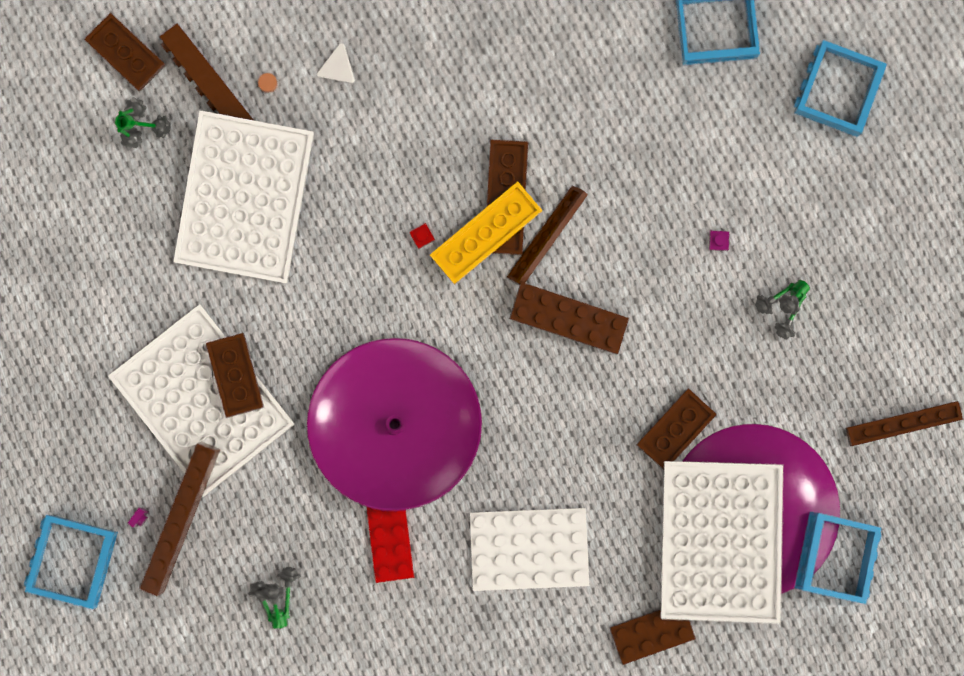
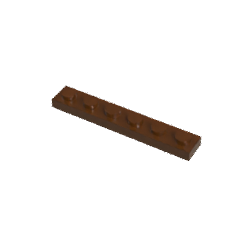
[507,185,588,285]
[846,401,963,446]

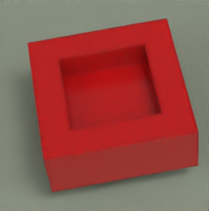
[409,223,435,249]

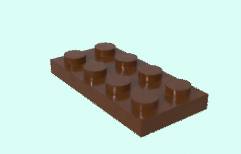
[84,13,166,92]
[206,333,265,418]
[636,388,717,470]
[609,609,696,665]

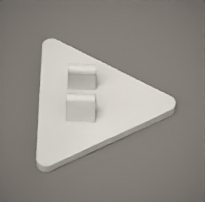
[317,43,355,83]

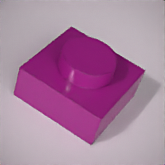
[709,231,730,251]
[127,507,149,528]

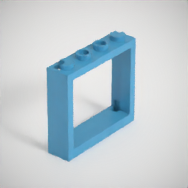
[676,0,760,65]
[793,40,887,137]
[794,512,881,604]
[24,515,118,609]

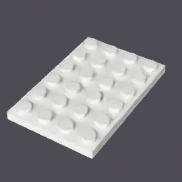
[470,508,589,591]

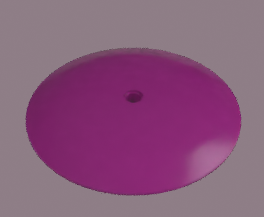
[307,338,482,511]
[682,424,840,594]

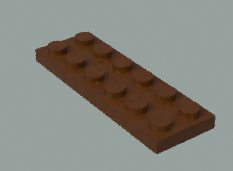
[487,140,528,255]
[509,282,629,355]

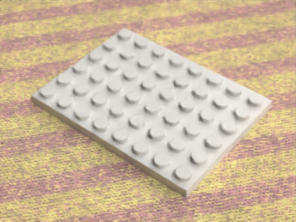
[174,111,314,283]
[108,304,295,497]
[661,461,783,623]

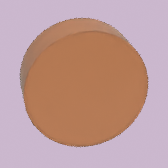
[258,73,278,93]

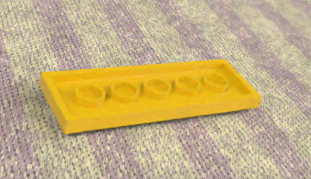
[430,182,542,285]

